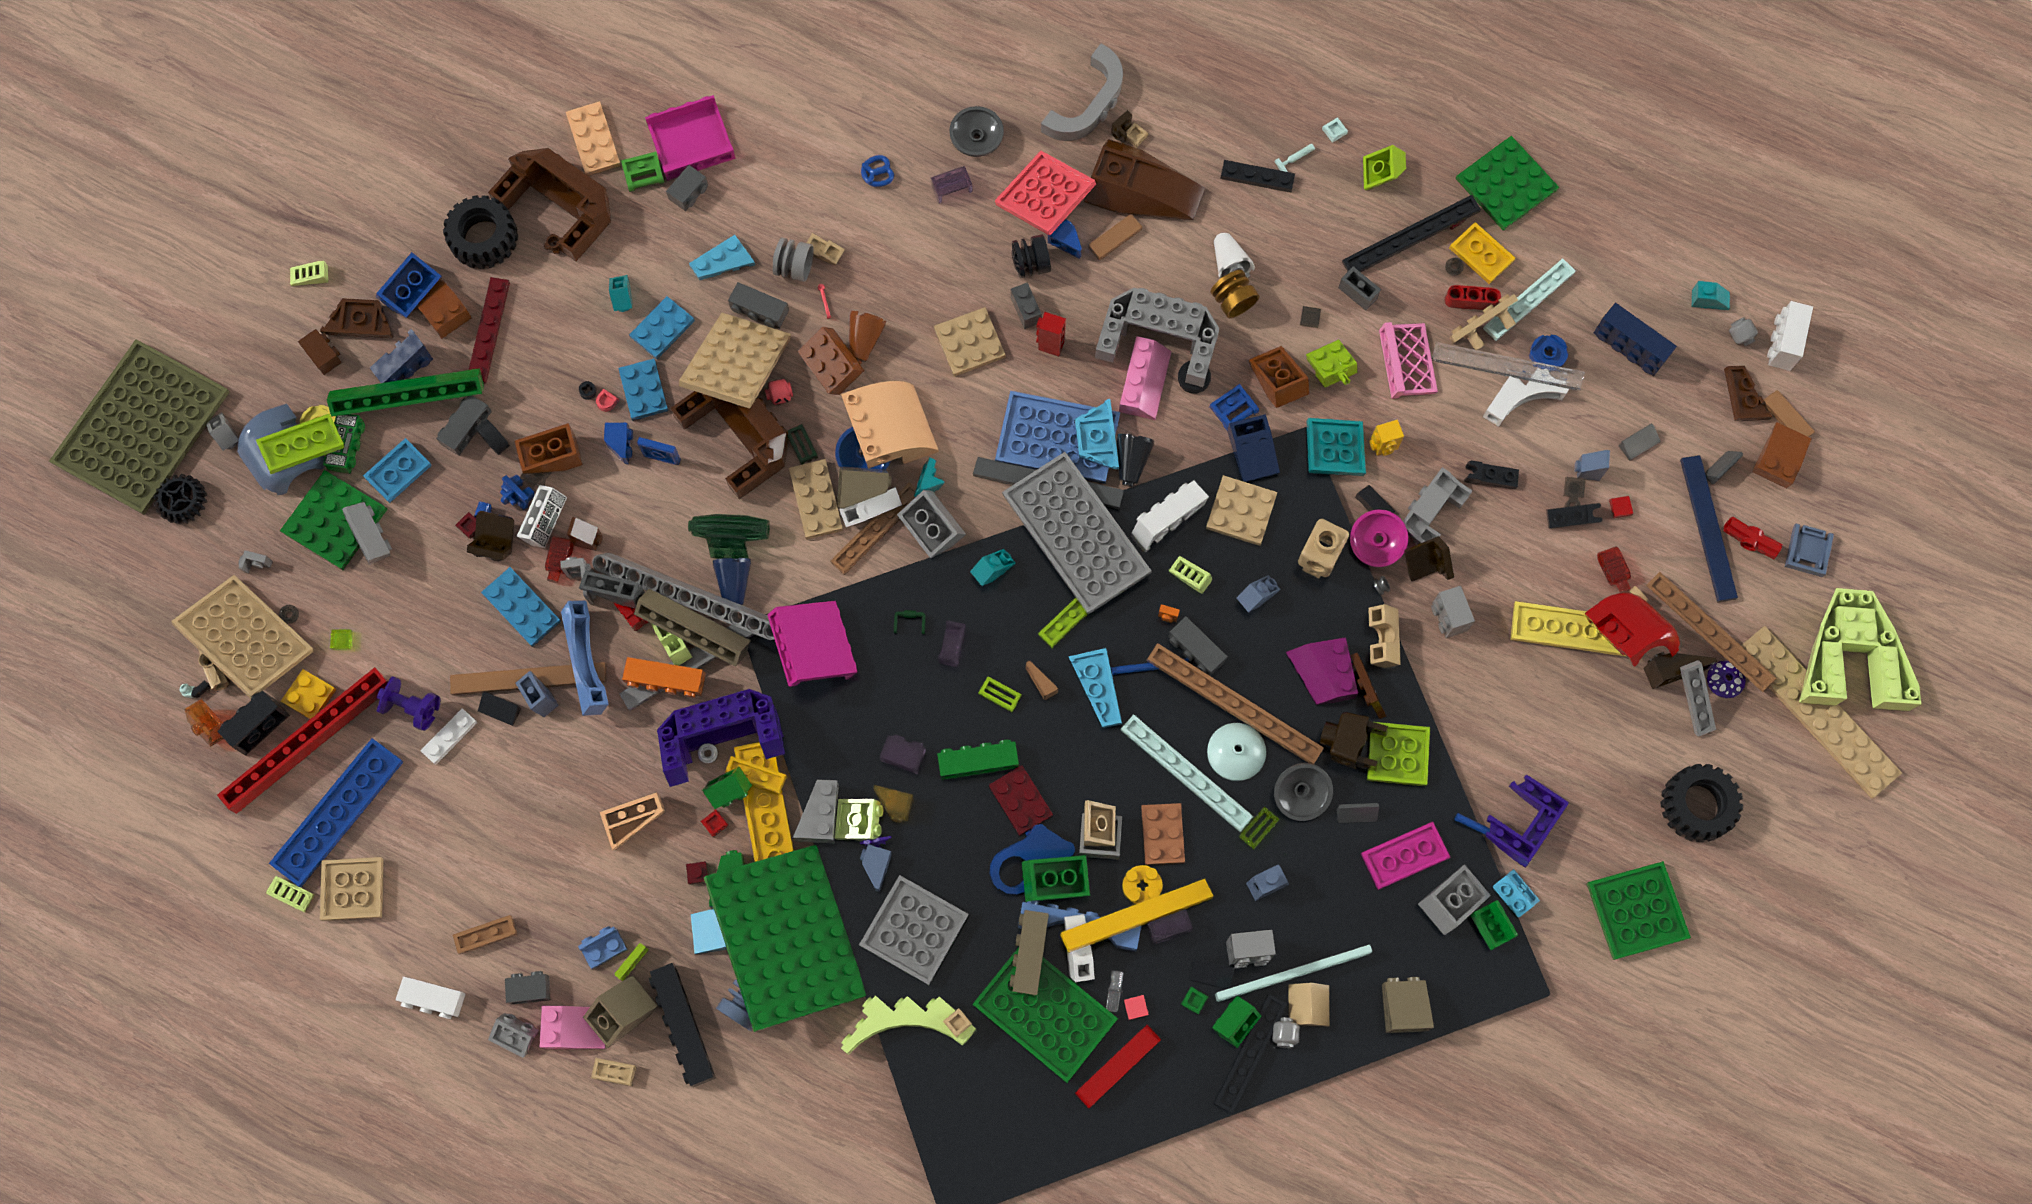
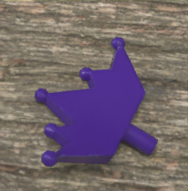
[860,836,891,848]

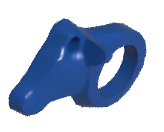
[989,824,1075,894]

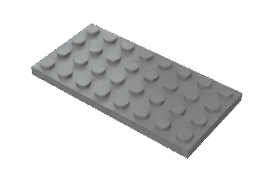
[1002,452,1152,614]

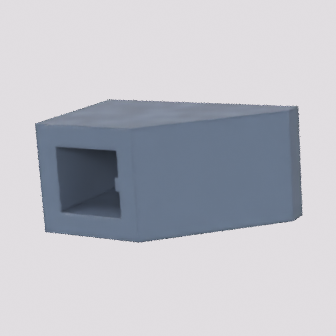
[1237,575,1281,612]

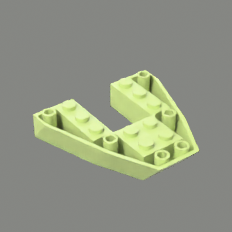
[1799,588,1921,711]

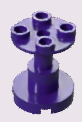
[377,676,441,731]

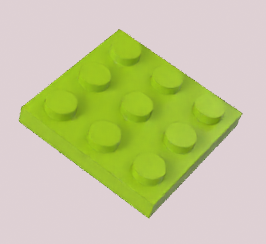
[1367,722,1430,786]

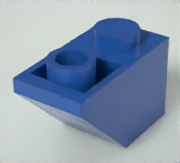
[604,422,633,464]

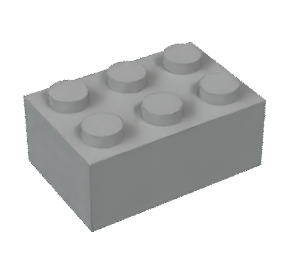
[1226,930,1276,969]

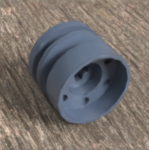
[716,979,753,1032]

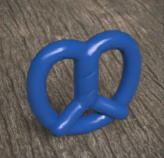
[861,155,894,187]

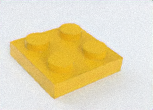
[281,669,337,719]

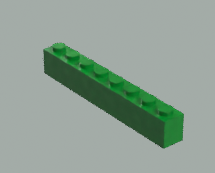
[326,368,484,417]

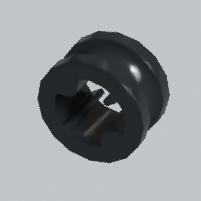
[579,381,596,400]

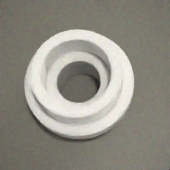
[698,744,718,763]

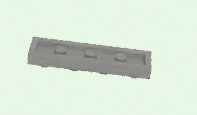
[1680,660,1716,736]

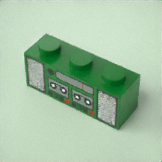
[323,414,365,474]

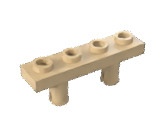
[1449,294,1518,351]

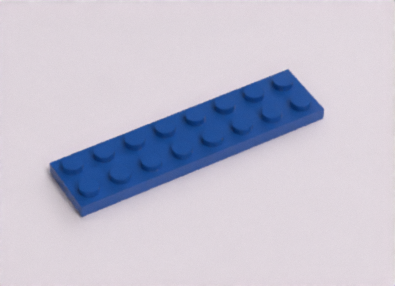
[269,738,403,888]

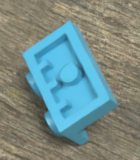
[1493,869,1540,917]

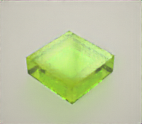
[330,629,352,650]

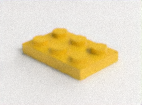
[1449,222,1515,284]

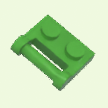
[621,152,665,192]

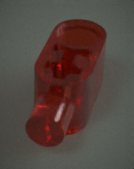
[545,536,574,583]
[1597,546,1631,593]

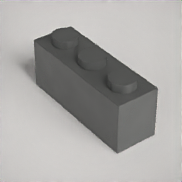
[728,282,789,329]
[436,395,492,456]
[1168,617,1228,676]

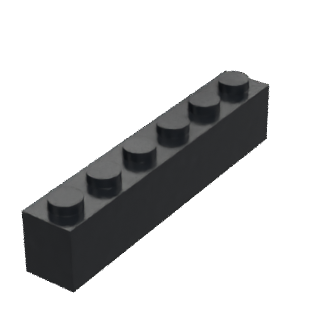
[649,963,716,1088]

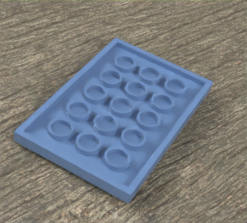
[995,391,1120,484]

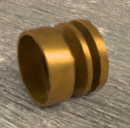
[1210,270,1260,319]

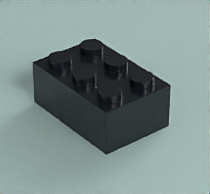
[217,690,290,756]

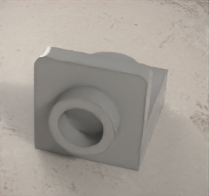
[238,550,273,573]

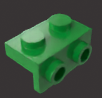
[1470,900,1518,950]

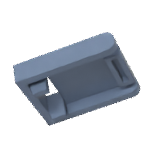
[1785,523,1834,577]

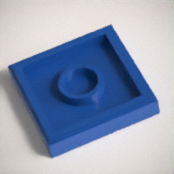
[637,437,681,465]

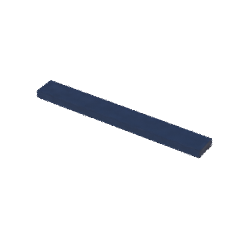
[1680,455,1738,603]

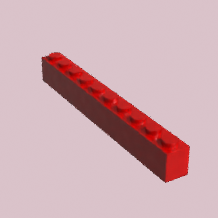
[217,667,389,814]

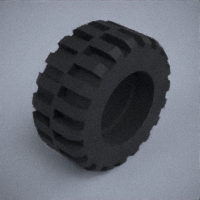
[443,195,518,269]
[1660,764,1743,842]

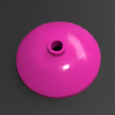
[1350,510,1408,567]

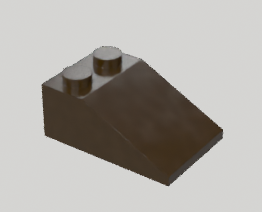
[1643,652,1717,689]

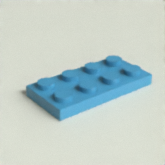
[481,567,561,647]

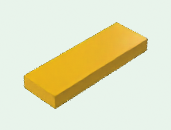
[725,756,787,794]

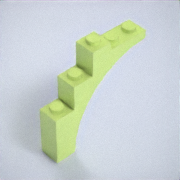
[841,996,976,1055]

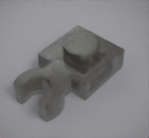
[1563,477,1586,507]

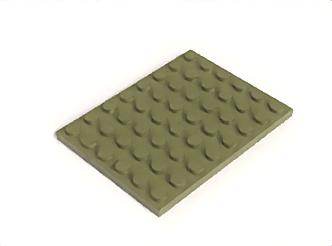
[49,339,230,515]

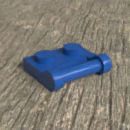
[1209,384,1259,430]

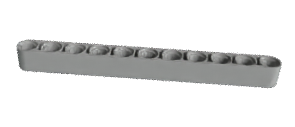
[592,553,774,640]

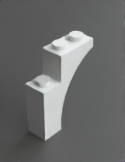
[1483,369,1570,427]

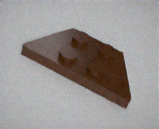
[320,298,393,338]

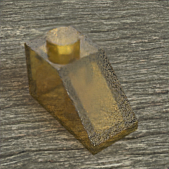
[874,785,914,822]

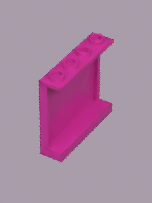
[645,95,736,181]
[767,601,857,687]

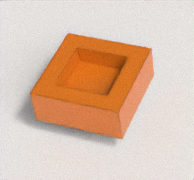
[1158,604,1180,623]

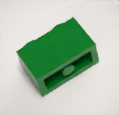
[702,766,752,809]
[1212,996,1262,1048]

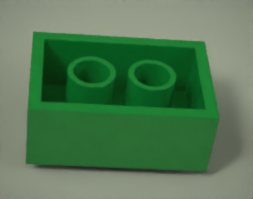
[1022,855,1090,902]

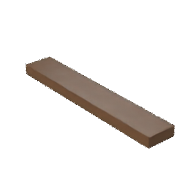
[830,482,916,575]

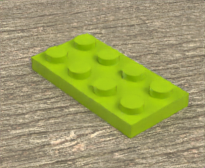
[256,413,345,474]

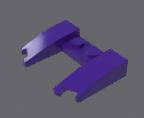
[1485,775,1569,868]

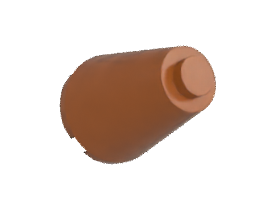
[848,311,887,364]

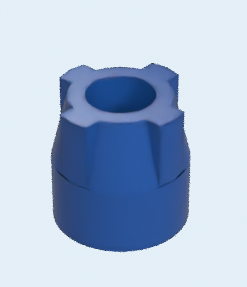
[474,501,492,518]

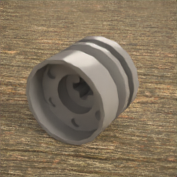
[773,237,814,282]

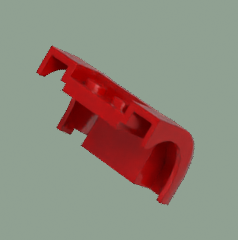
[1585,593,1680,667]

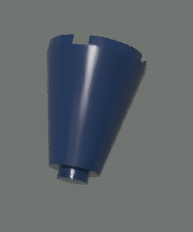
[713,558,751,605]

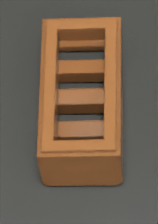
[1026,661,1058,700]

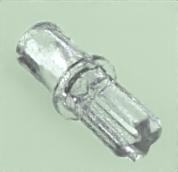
[1106,971,1124,1012]

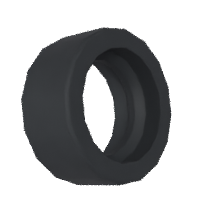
[475,419,510,455]

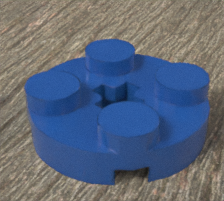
[1529,334,1568,373]

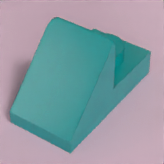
[914,458,945,497]

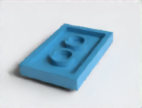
[629,296,695,359]
[618,359,668,421]
[363,438,432,503]

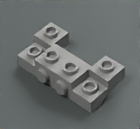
[1403,467,1472,545]

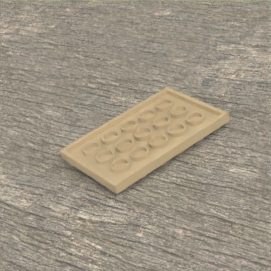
[679,313,791,408]
[171,575,313,699]

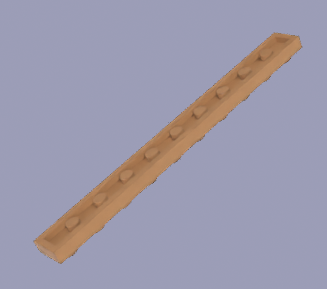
[1147,643,1324,764]

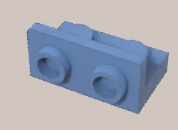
[578,926,628,970]

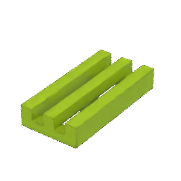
[978,677,1022,712]
[615,943,649,981]

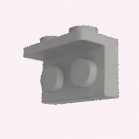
[488,1013,539,1058]

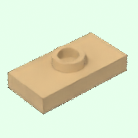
[591,1058,636,1086]

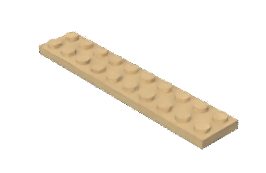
[1741,626,1902,799]

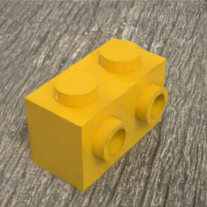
[1369,419,1404,456]

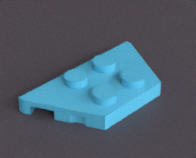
[1075,399,1119,470]

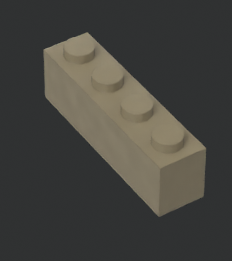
[1010,910,1049,995]

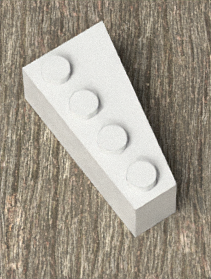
[1130,480,1209,553]

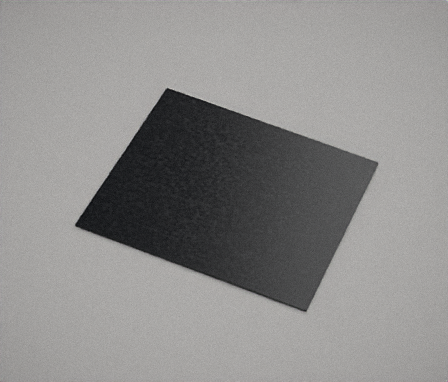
[748,427,1550,1204]

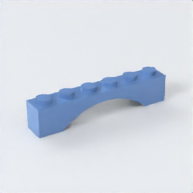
[561,601,609,716]
[1018,901,1141,952]

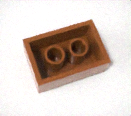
[797,327,865,395]

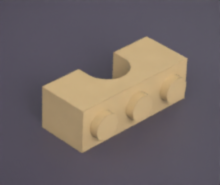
[1369,604,1401,668]

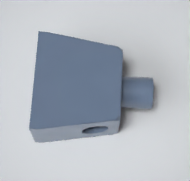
[1246,864,1289,901]

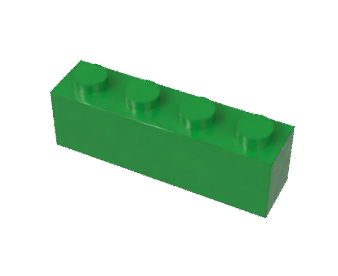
[937,740,1019,780]

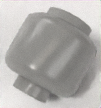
[1729,317,1758,346]
[1272,1017,1300,1049]

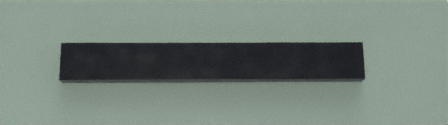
[1342,195,1481,272]

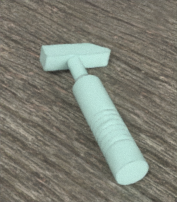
[1275,144,1315,172]

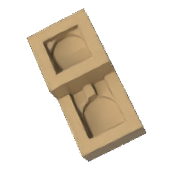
[806,233,845,265]

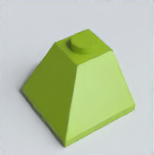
[1363,145,1406,190]

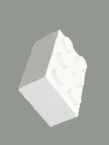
[1767,301,1813,371]

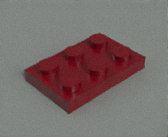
[989,765,1053,836]

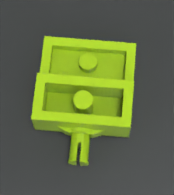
[1306,339,1358,388]

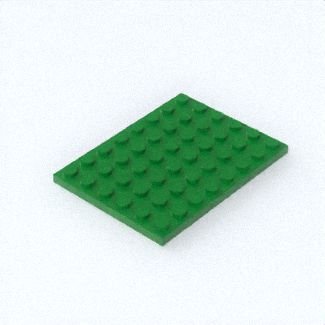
[704,845,866,1032]

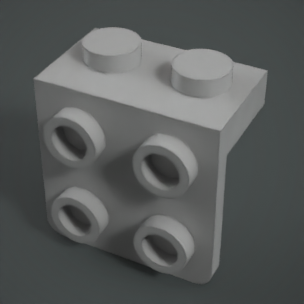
[560,557,597,604]

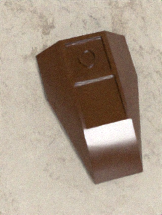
[1084,139,1205,220]

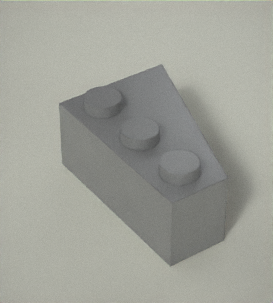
[793,780,839,843]

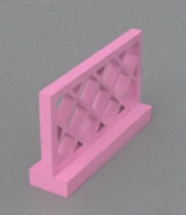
[1379,322,1438,399]

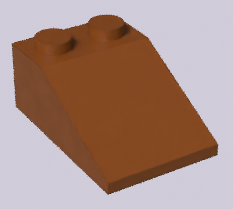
[417,278,472,339]
[1249,346,1309,408]
[1752,422,1812,489]
[515,423,583,474]

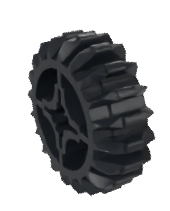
[154,474,207,525]

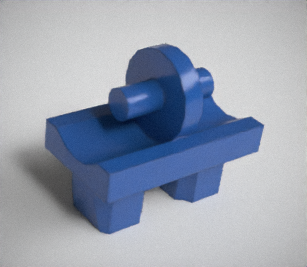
[500,475,535,510]

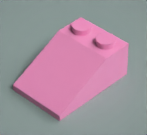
[540,1006,605,1049]

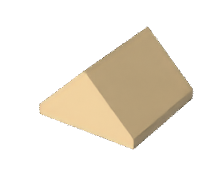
[1084,800,1116,846]
[1288,983,1330,1027]

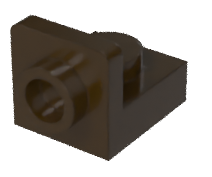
[1111,110,1132,143]

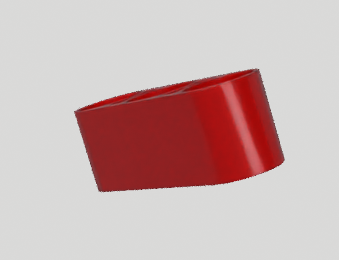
[1444,285,1501,310]

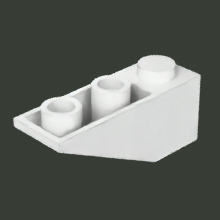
[839,487,902,527]
[1064,914,1095,982]

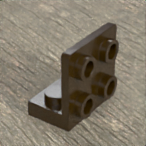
[1404,536,1454,581]

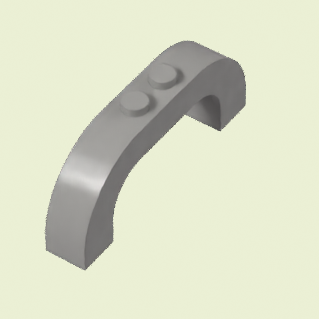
[1041,43,1123,141]

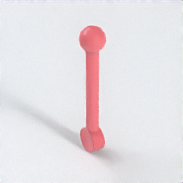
[818,284,831,319]

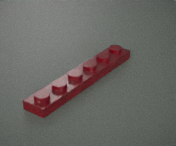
[469,277,510,384]

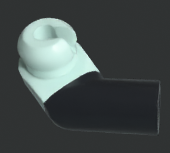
[179,680,211,698]

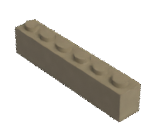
[634,589,750,667]

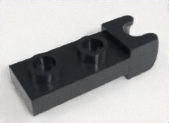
[1464,460,1519,489]
[1546,503,1603,528]

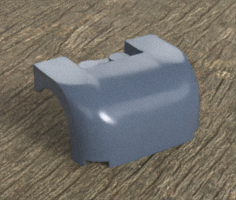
[237,404,325,495]

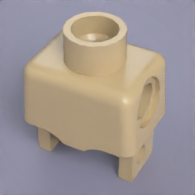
[1298,519,1349,579]

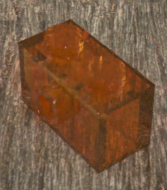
[184,699,224,747]

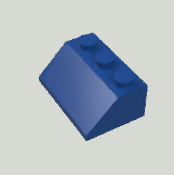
[376,252,442,318]

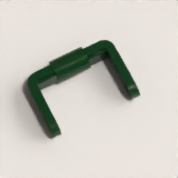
[894,610,926,634]

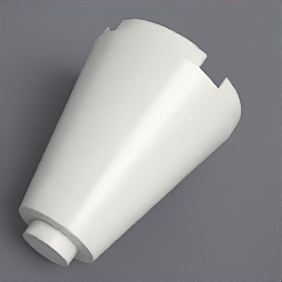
[1214,233,1255,279]

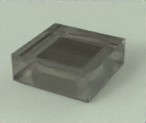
[1300,306,1321,328]

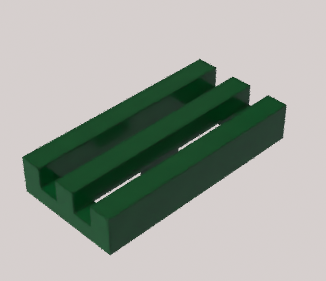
[787,424,818,465]

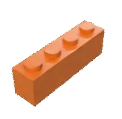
[622,657,706,698]

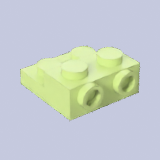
[835,799,883,841]

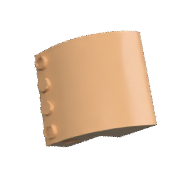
[841,381,939,469]

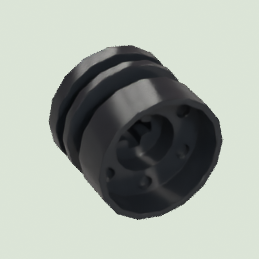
[1011,234,1051,279]

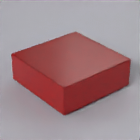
[1609,496,1634,518]
[700,809,729,837]

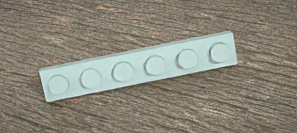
[1483,258,1576,341]

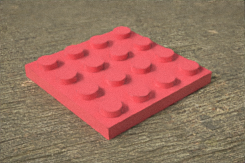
[995,151,1096,236]

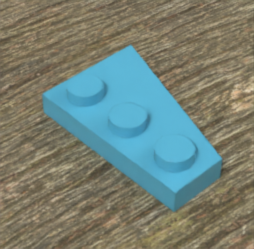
[689,235,755,280]

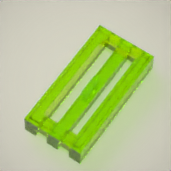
[1239,806,1280,850]

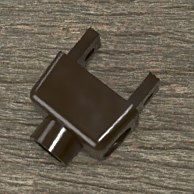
[1320,712,1388,771]

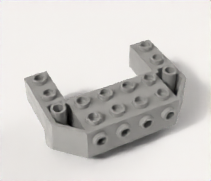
[1095,288,1219,387]

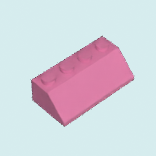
[1119,336,1172,420]

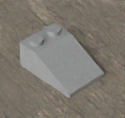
[1418,864,1491,935]

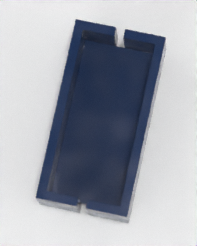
[1593,302,1677,376]

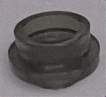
[1445,257,1464,276]
[279,605,299,624]

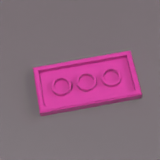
[1361,822,1451,890]

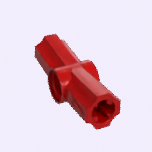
[1723,517,1783,559]

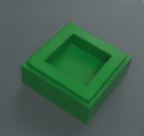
[1181,987,1208,1015]

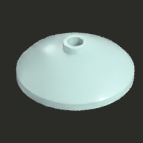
[1207,723,1266,781]

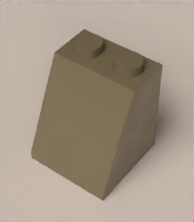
[837,466,891,509]
[583,975,657,1048]
[1382,977,1434,1033]

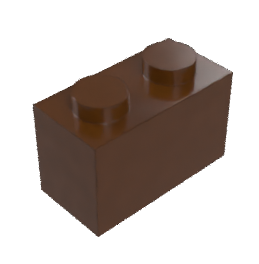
[297,329,342,375]

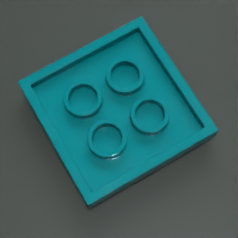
[1306,418,1366,476]

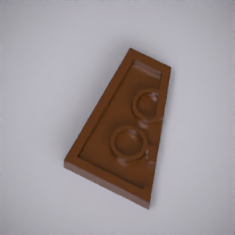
[1724,366,1772,421]
[1350,652,1386,719]

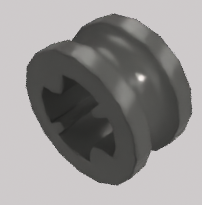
[1374,576,1391,595]

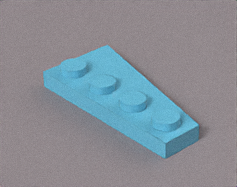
[1068,648,1122,728]

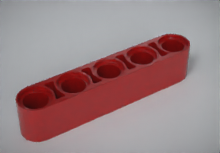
[1075,1024,1162,1108]

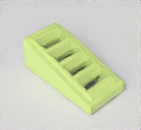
[290,261,328,286]
[1169,556,1212,594]
[266,876,315,912]

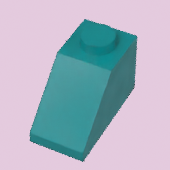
[609,275,633,312]
[1691,281,1730,310]

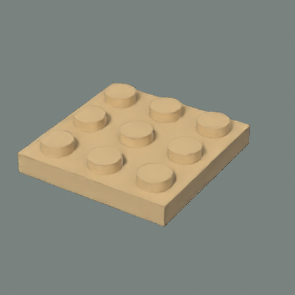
[934,307,1006,377]
[1206,475,1277,546]
[320,857,383,921]

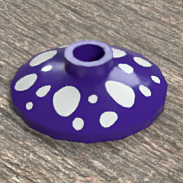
[1706,661,1746,699]

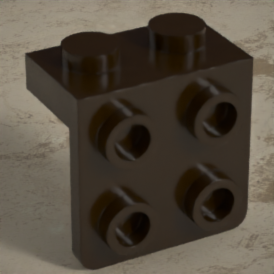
[467,511,514,561]

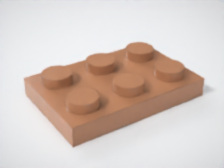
[1141,803,1185,865]

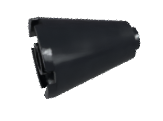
[1117,434,1154,487]

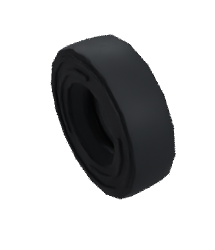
[1178,361,1211,394]

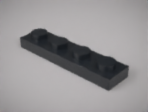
[1220,160,1295,193]

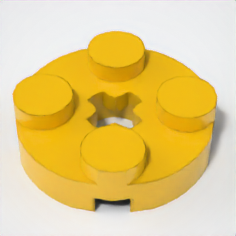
[1122,865,1163,905]

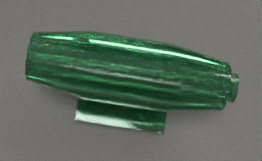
[688,514,770,559]

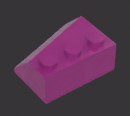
[1286,637,1358,705]

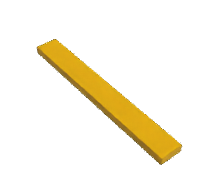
[1060,879,1213,953]

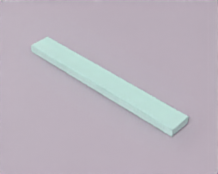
[1121,714,1254,832]
[1215,945,1372,1002]

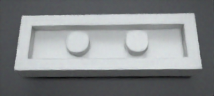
[420,708,478,765]

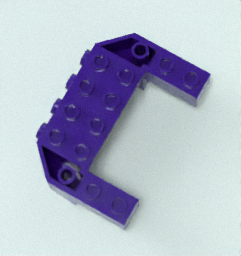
[657,689,785,787]

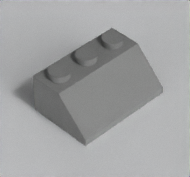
[897,490,966,558]
[342,502,392,565]

